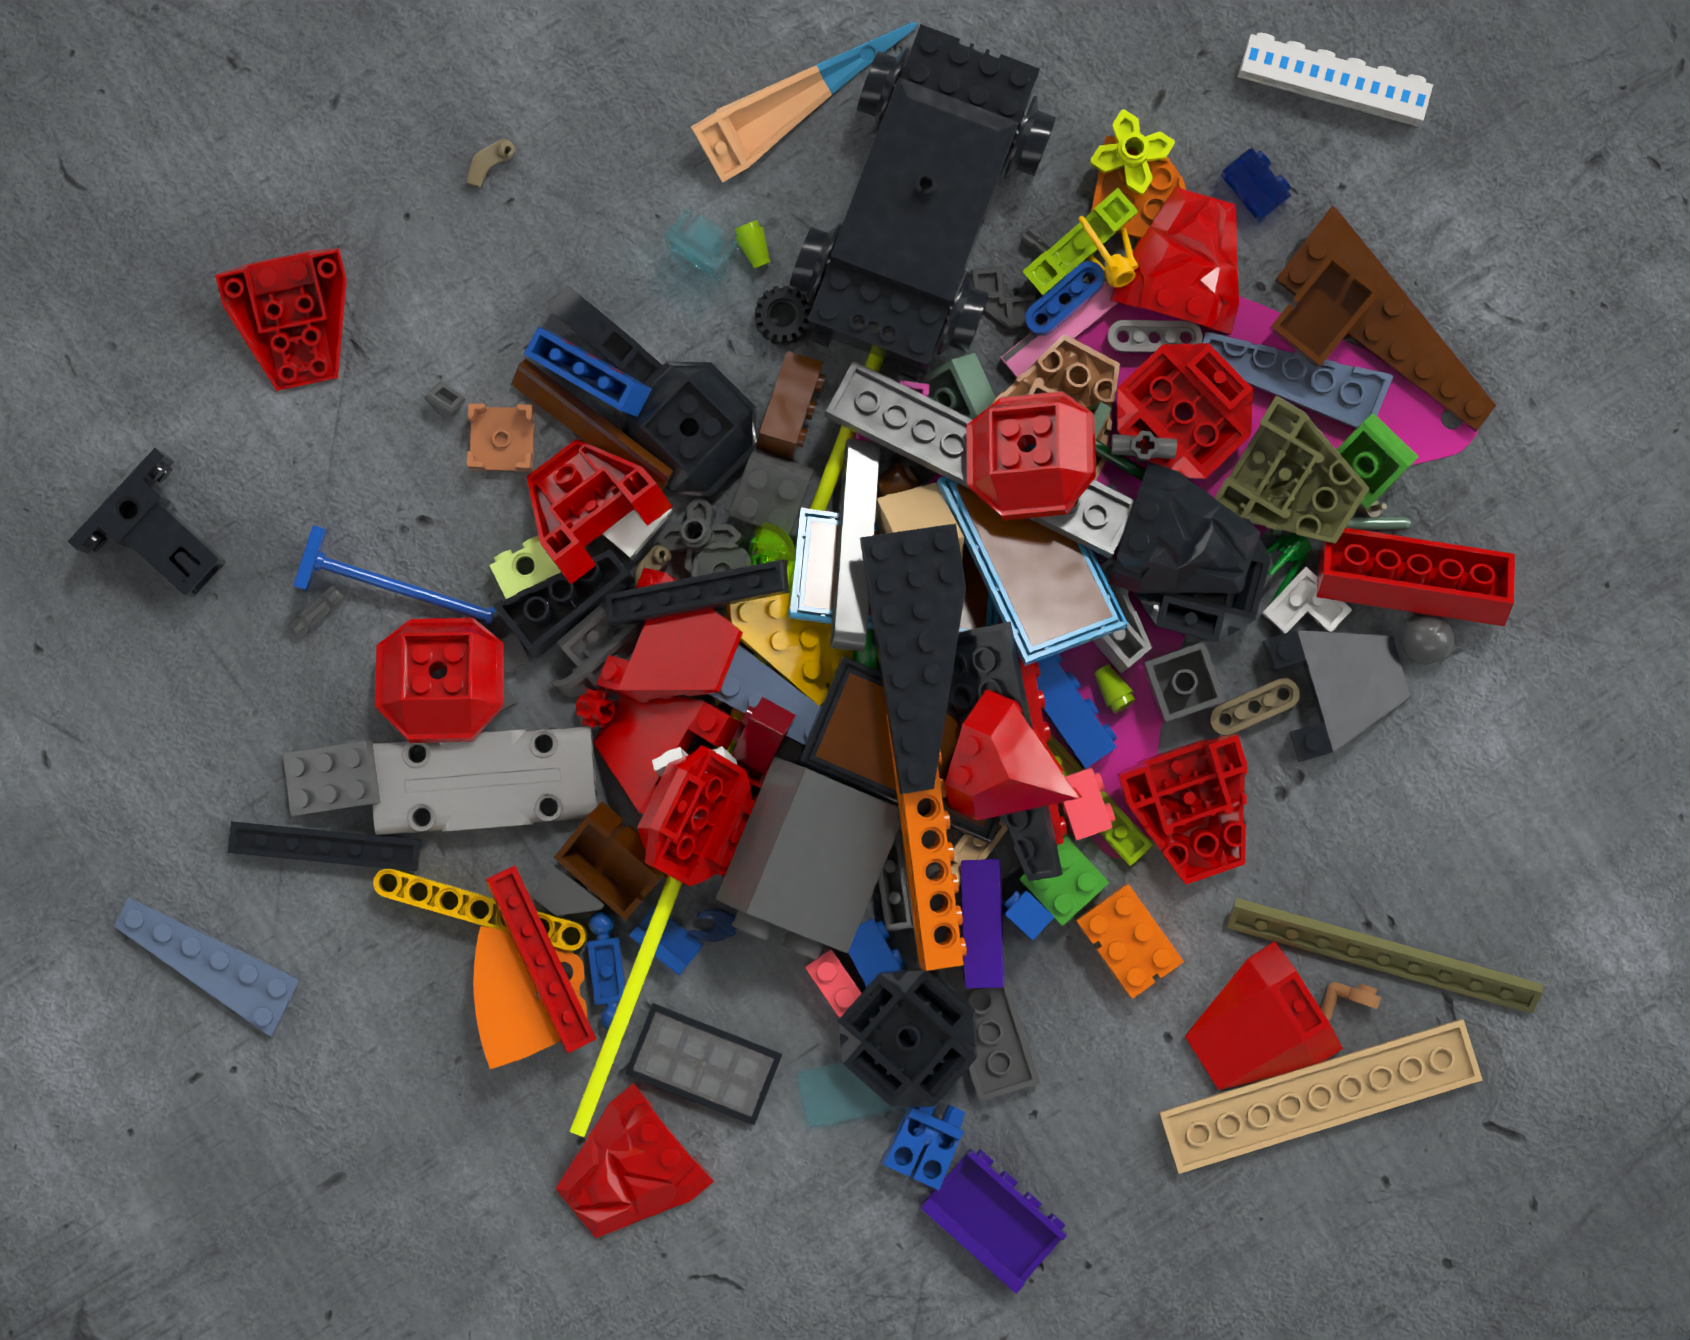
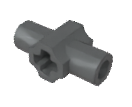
[1111,431,1177,463]

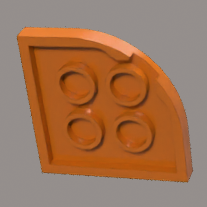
[1091,135,1186,239]

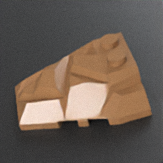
[992,334,1120,481]

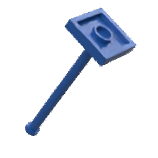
[293,525,496,626]

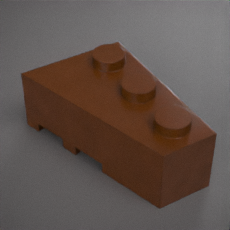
[757,351,826,462]

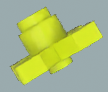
[1090,109,1175,196]

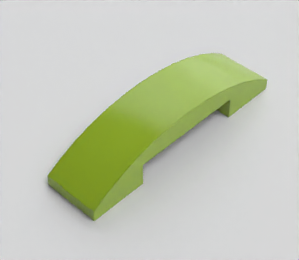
[1022,188,1139,295]

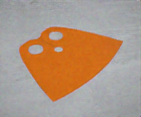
[473,926,587,1069]

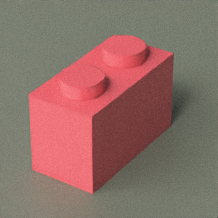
[1061,768,1115,841]
[805,948,862,1018]

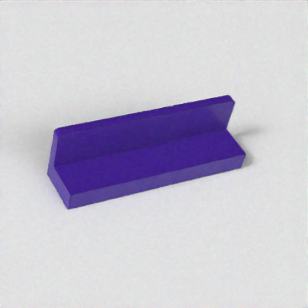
[961,859,1005,988]

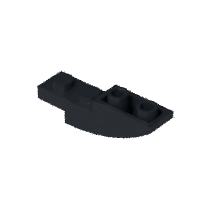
[547,285,662,384]

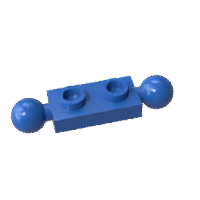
[587,911,625,1030]

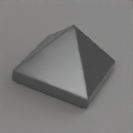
[424,382,466,416]

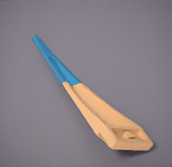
[691,22,917,183]

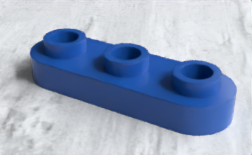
[1025,261,1105,336]

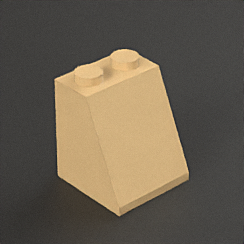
[876,483,964,558]

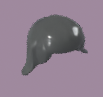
[1402,612,1462,665]

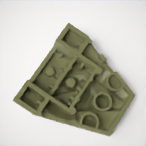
[1214,395,1370,543]

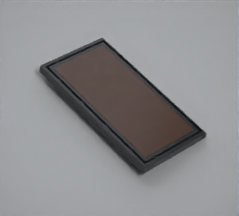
[798,656,1001,844]

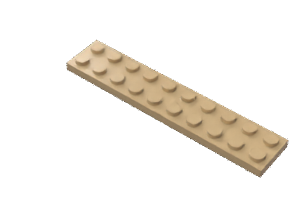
[1159,1019,1482,1174]

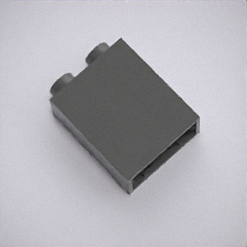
[716,756,901,960]

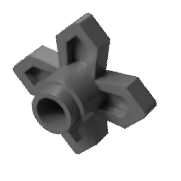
[656,496,744,574]

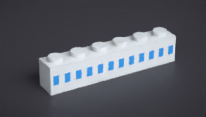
[1238,33,1433,127]

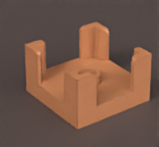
[467,403,535,472]

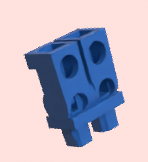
[880,1104,965,1190]

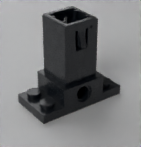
[67,448,226,597]

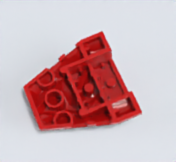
[1110,187,1240,335]
[1117,734,1247,885]
[556,1083,714,1238]

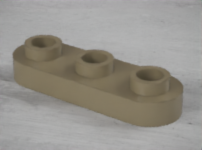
[1209,678,1300,736]

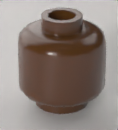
[876,462,923,498]

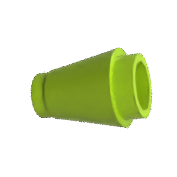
[734,220,771,269]
[1094,664,1136,714]

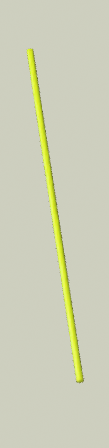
[569,353,884,1137]

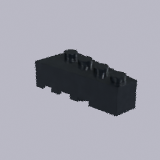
[492,549,635,659]

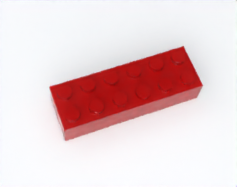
[1316,528,1515,626]

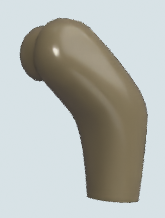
[466,139,515,188]
[634,545,671,588]

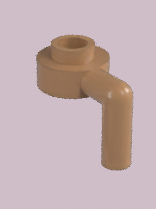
[1321,982,1381,1020]

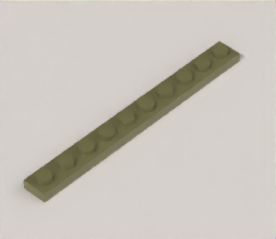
[1226,898,1543,1014]

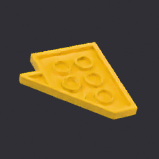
[726,591,854,706]

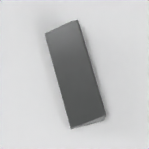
[878,832,914,931]

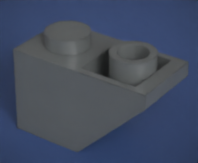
[531,866,606,916]

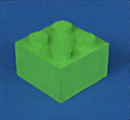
[1336,413,1419,509]
[1018,836,1109,926]

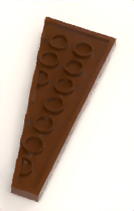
[1275,206,1496,432]

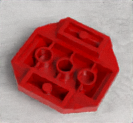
[1116,343,1253,480]
[966,391,1096,520]
[375,618,505,743]
[637,745,755,886]

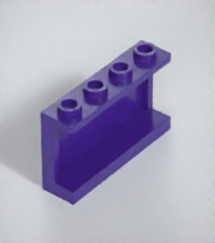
[920,1148,1067,1294]

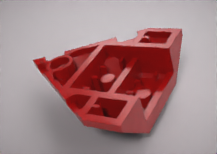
[945,689,1082,821]

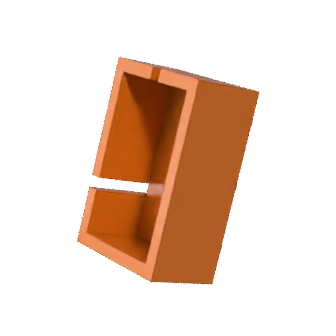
[1074,883,1184,999]

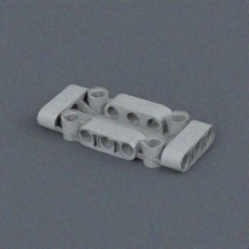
[373,726,598,835]

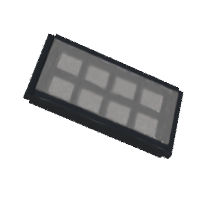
[625,1003,782,1126]

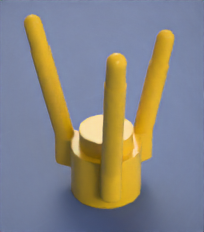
[1079,216,1138,288]

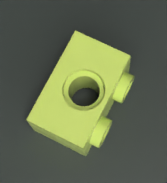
[489,535,562,599]

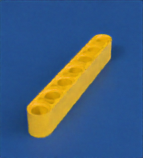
[373,869,587,951]

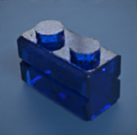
[1220,147,1292,224]

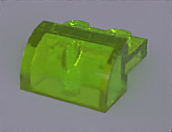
[750,522,795,566]

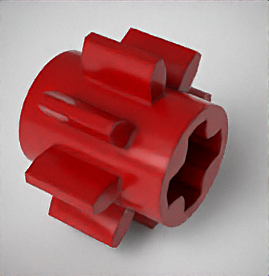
[576,688,615,728]

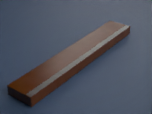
[511,359,674,492]

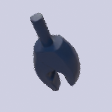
[687,908,740,942]

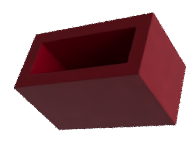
[732,697,796,774]

